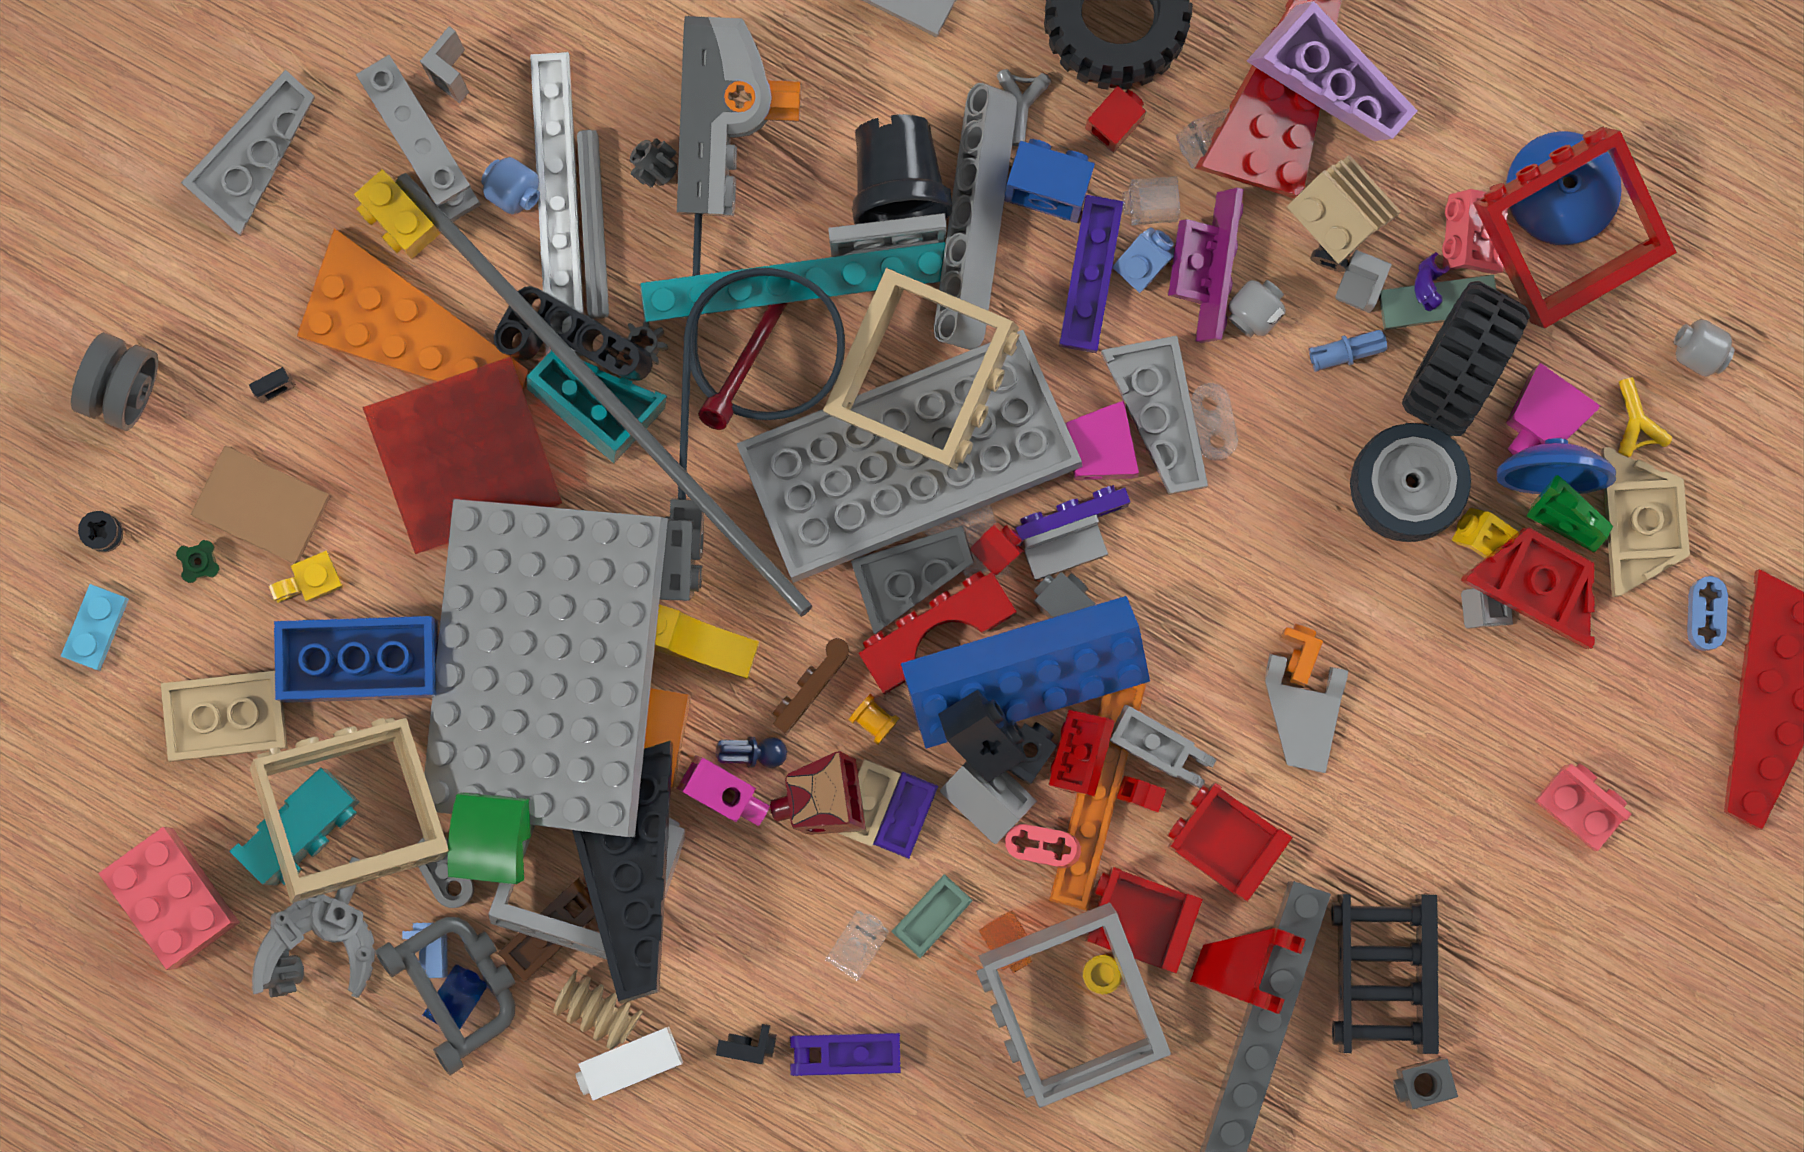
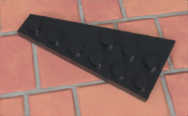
[572,741,673,1004]

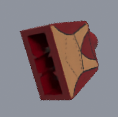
[770,751,866,835]

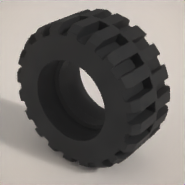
[1044,0,1193,90]
[1402,281,1530,436]

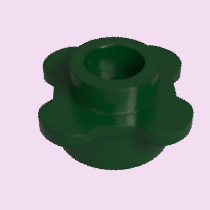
[176,540,220,583]

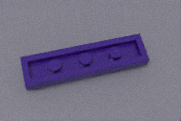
[1059,195,1124,353]

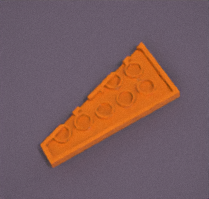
[297,228,530,409]

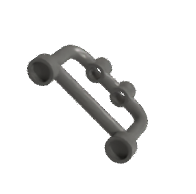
[375,917,516,1076]

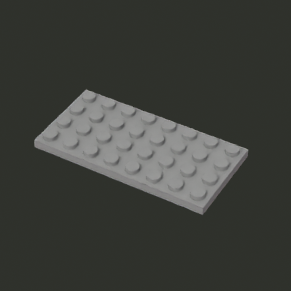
[737,330,1083,583]

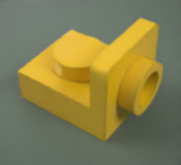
[1452,508,1518,558]

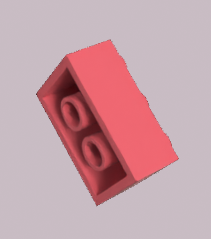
[98,827,240,970]

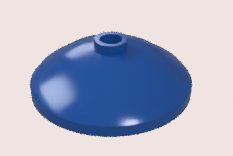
[1506,131,1622,245]
[1497,438,1616,494]

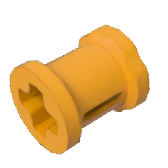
[848,694,900,745]

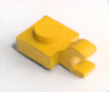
[269,550,343,603]

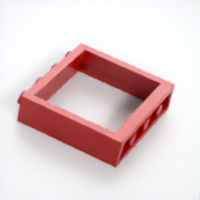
[1473,126,1677,329]

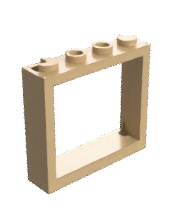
[823,268,1020,470]
[250,717,449,903]

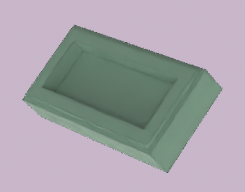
[891,874,973,958]

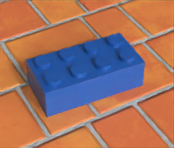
[274,616,438,703]

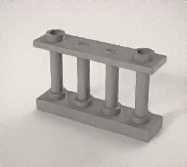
[356,55,481,222]

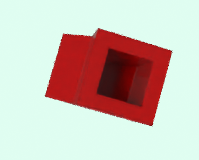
[1116,776,1167,813]

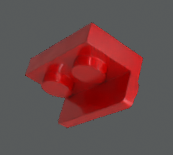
[1048,710,1115,797]

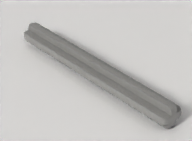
[577,130,609,319]

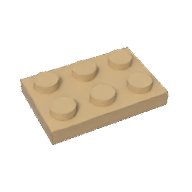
[161,670,288,762]

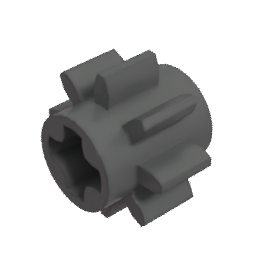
[630,138,677,188]
[623,320,668,365]
[263,949,304,998]

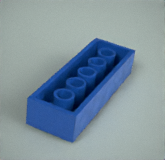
[901,596,1150,749]

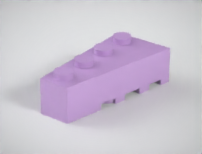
[1247,1,1417,141]

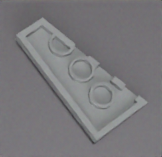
[181,70,315,236]
[1101,336,1208,495]

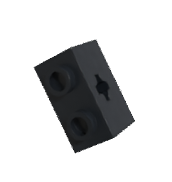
[938,689,1027,783]

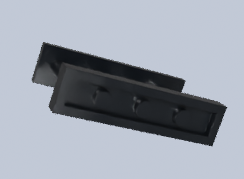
[1331,894,1439,1054]

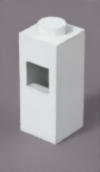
[575,1026,683,1101]

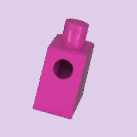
[1506,363,1600,455]
[1065,401,1139,480]
[676,755,770,826]

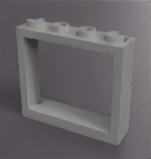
[488,818,685,960]
[976,902,1171,1108]

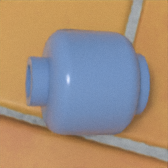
[481,157,540,215]

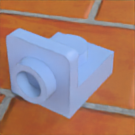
[402,923,448,978]

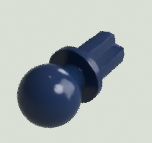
[716,737,787,768]

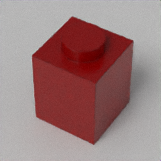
[1085,86,1146,153]

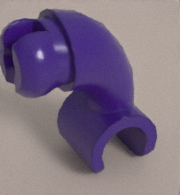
[1414,252,1450,311]

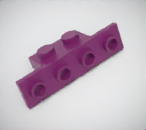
[1168,188,1244,343]

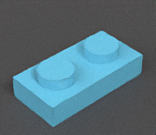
[61,584,129,671]

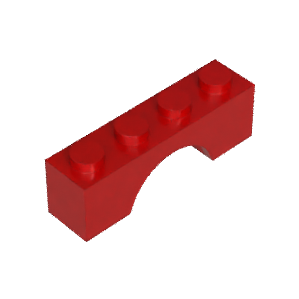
[859,571,1017,695]

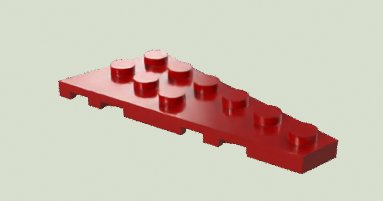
[1724,569,1804,830]

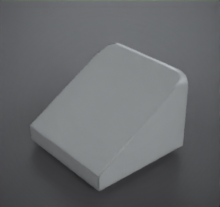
[1461,588,1513,629]

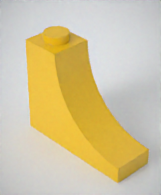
[654,604,759,679]

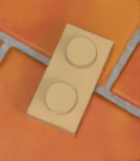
[838,759,901,847]

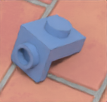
[1112,227,1175,293]

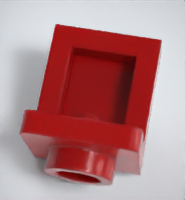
[970,522,1024,576]

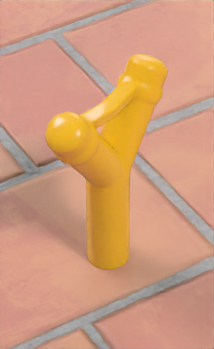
[1618,377,1672,457]

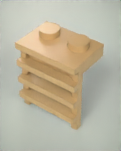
[1287,155,1401,264]

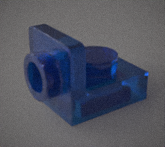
[423,964,487,1030]

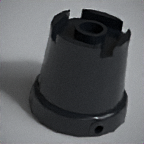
[852,114,952,225]

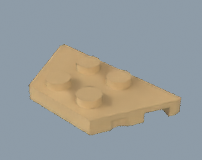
[1601,447,1690,597]

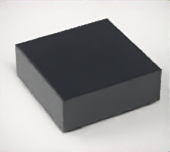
[249,367,296,403]

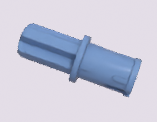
[1308,330,1387,372]

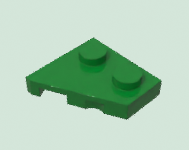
[1526,475,1613,553]

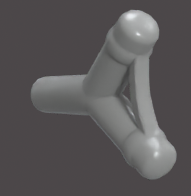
[997,69,1052,147]

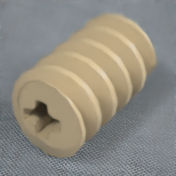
[553,969,643,1050]

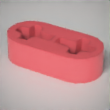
[1005,824,1081,868]

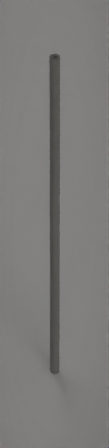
[395,173,812,617]

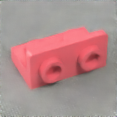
[1442,189,1508,274]
[1535,764,1632,851]

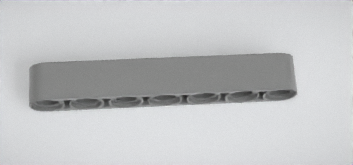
[934,83,1017,350]

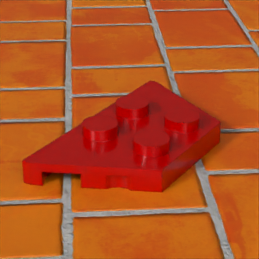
[1461,528,1595,649]

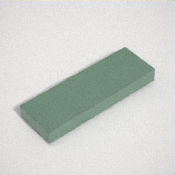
[1379,275,1496,330]

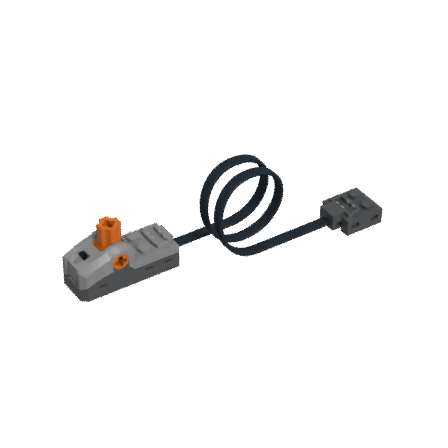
[660,16,845,601]

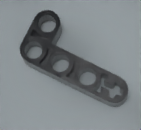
[494,286,653,381]

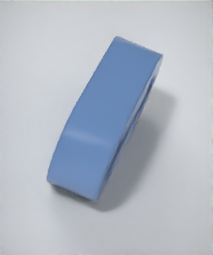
[1687,576,1728,651]

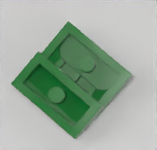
[447,793,531,884]

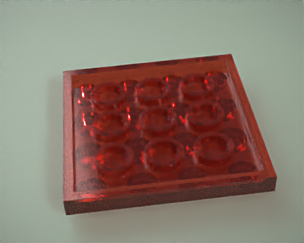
[362,356,563,554]

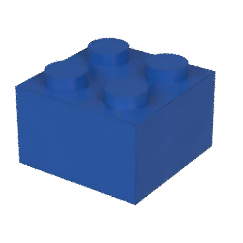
[1004,139,1095,223]

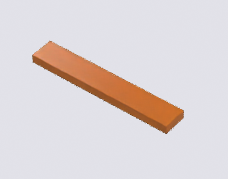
[1049,684,1146,911]

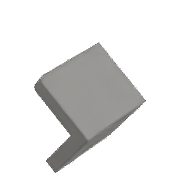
[1335,250,1392,313]

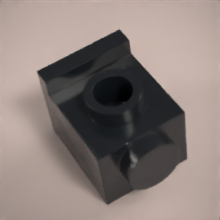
[1008,722,1057,785]

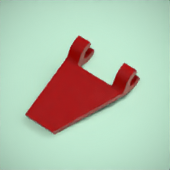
[1190,928,1306,1014]

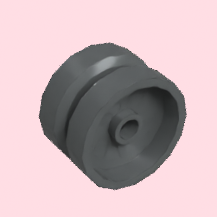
[71,332,159,431]

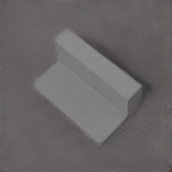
[420,26,469,104]
[1022,514,1108,581]
[940,761,1037,844]

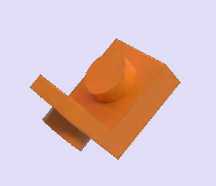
[1281,624,1323,687]

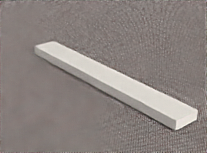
[530,52,584,356]

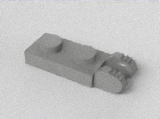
[1110,705,1216,788]

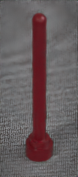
[698,303,788,430]

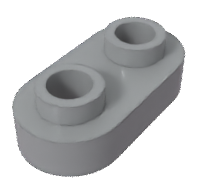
[417,837,474,908]

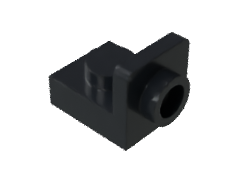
[716,1024,777,1064]

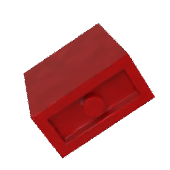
[1167,782,1293,902]
[1085,867,1203,974]

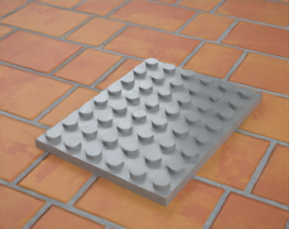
[424,499,668,837]

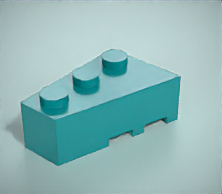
[527,350,667,463]
[229,767,360,886]

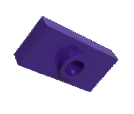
[873,772,938,859]

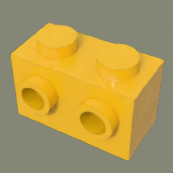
[354,169,440,259]

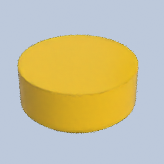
[1082,955,1122,994]

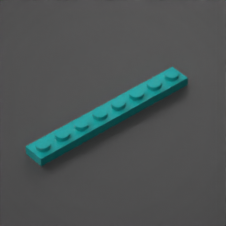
[639,242,946,322]

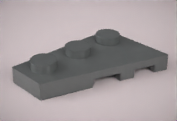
[851,525,974,635]

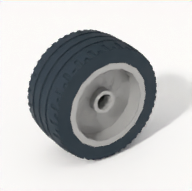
[1350,423,1471,542]

